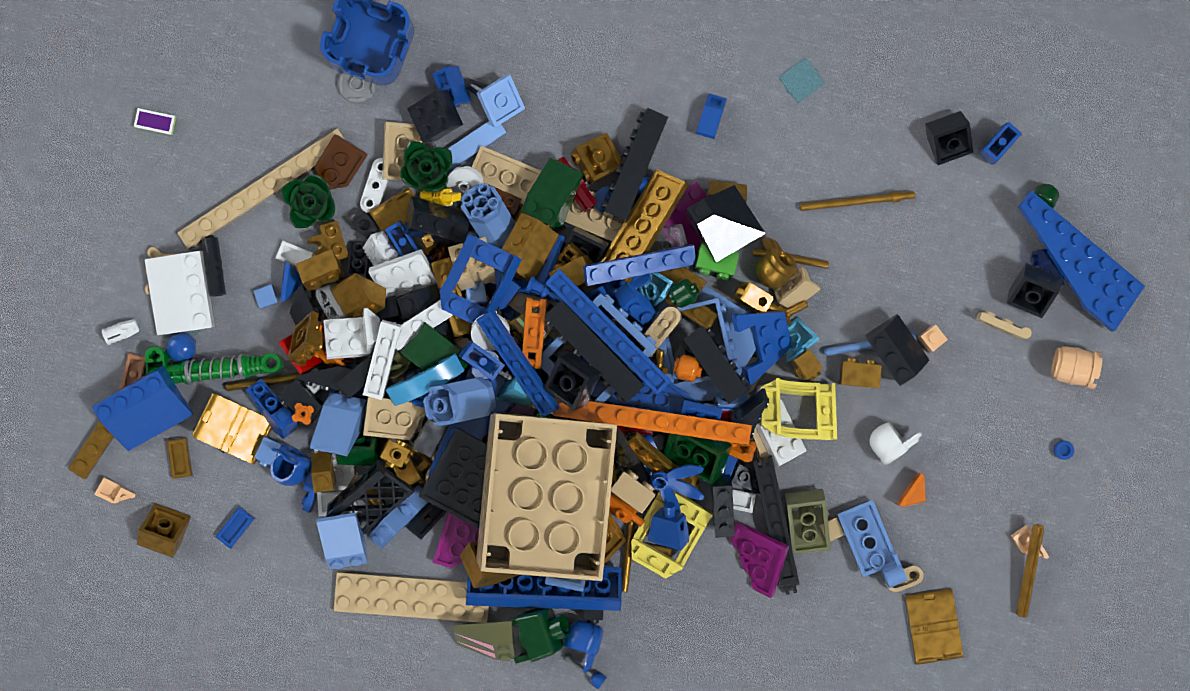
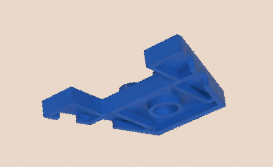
[731,311,792,385]

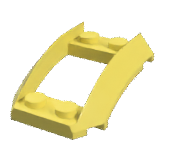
[760,378,837,440]
[631,490,713,579]

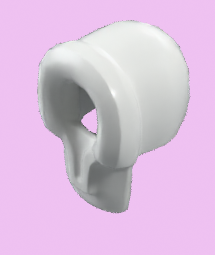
[869,422,922,465]

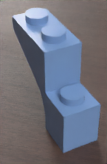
[369,485,428,549]

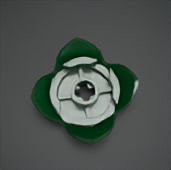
[400,141,452,192]
[281,175,335,229]

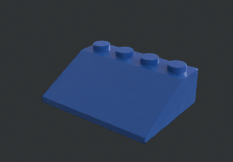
[92,366,194,451]

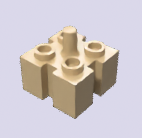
[448,237,496,291]

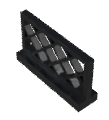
[326,459,414,535]

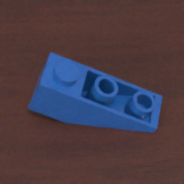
[245,379,298,439]

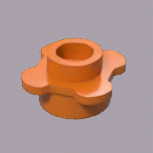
[292,403,314,425]

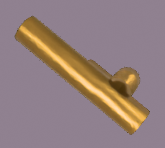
[651,349,668,375]

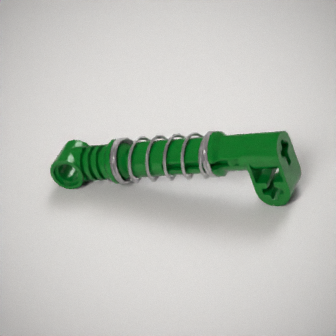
[145,347,284,385]

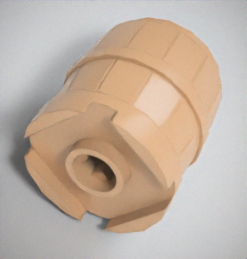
[1051,346,1102,389]

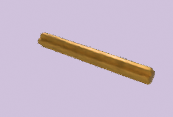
[1016,524,1044,617]

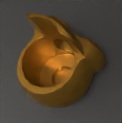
[755,238,798,289]

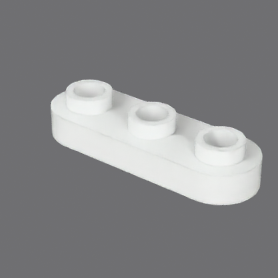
[360,158,389,214]

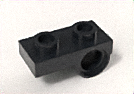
[731,463,760,494]

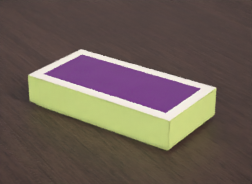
[134,108,176,135]

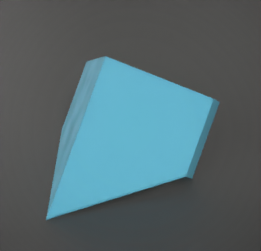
[639,272,674,307]
[786,317,819,364]
[495,376,533,406]

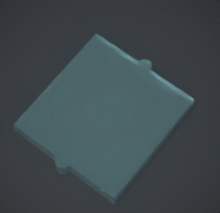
[779,58,825,103]

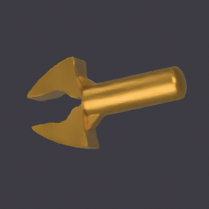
[778,300,808,324]

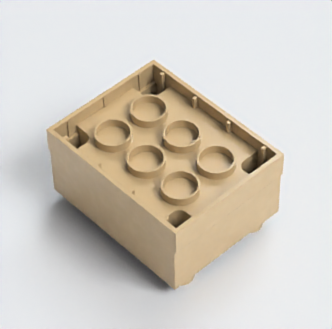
[476,413,617,581]

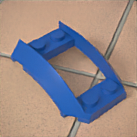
[440,234,522,324]

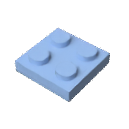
[477,74,525,127]

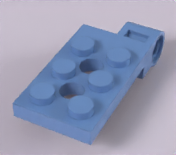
[836,500,907,588]

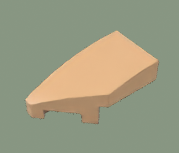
[94,477,136,504]
[1010,525,1049,559]

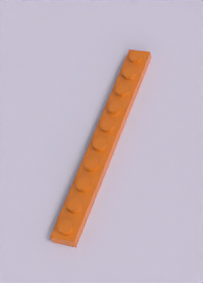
[553,398,752,445]

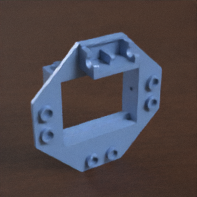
[640,285,756,402]

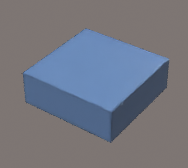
[254,284,279,309]

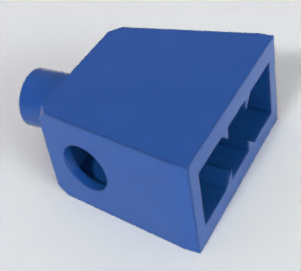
[648,502,689,551]

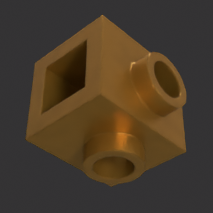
[379,438,411,469]

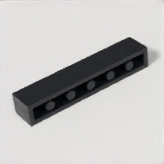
[601,108,668,224]
[544,300,645,402]

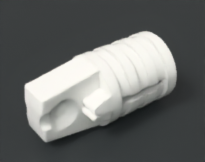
[102,319,139,345]

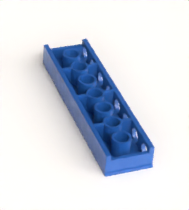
[466,567,622,611]

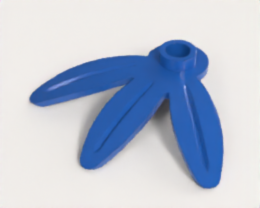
[650,465,704,512]

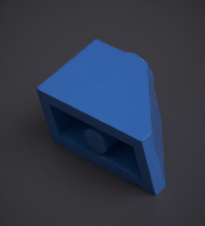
[458,340,505,381]

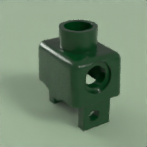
[505,608,569,664]

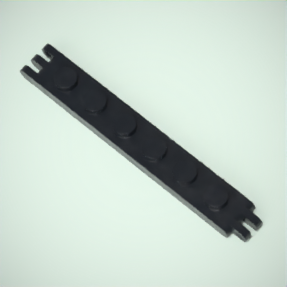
[753,455,800,595]

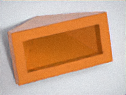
[896,473,926,507]

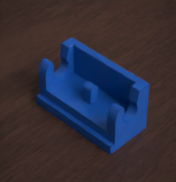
[432,66,471,108]

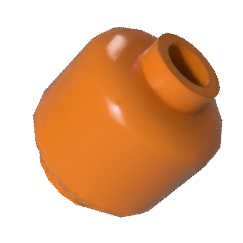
[673,354,703,382]

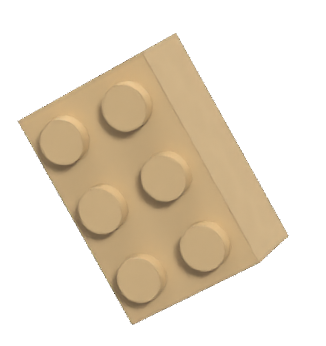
[611,469,656,514]

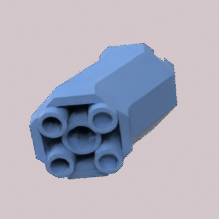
[461,183,516,249]
[423,377,496,426]

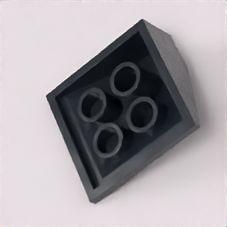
[685,185,765,263]

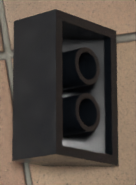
[403,196,469,247]
[396,283,458,340]
[866,314,930,386]

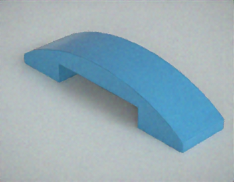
[385,353,465,406]

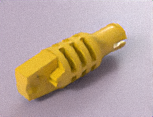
[420,188,461,206]

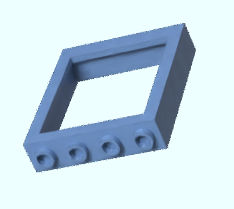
[541,293,657,403]

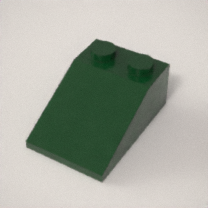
[521,158,584,227]
[400,322,469,385]
[336,426,381,466]
[664,433,732,485]

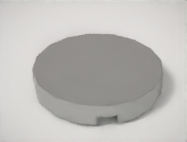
[338,73,377,104]

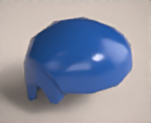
[167,332,196,363]

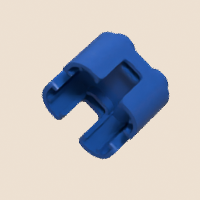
[320,0,414,86]

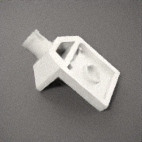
[323,308,396,359]

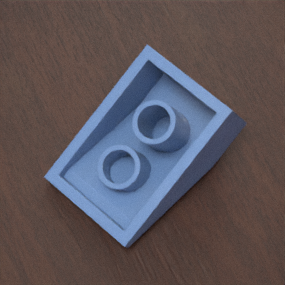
[310,392,367,456]
[316,513,368,569]

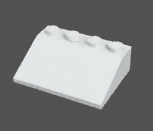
[145,251,215,335]

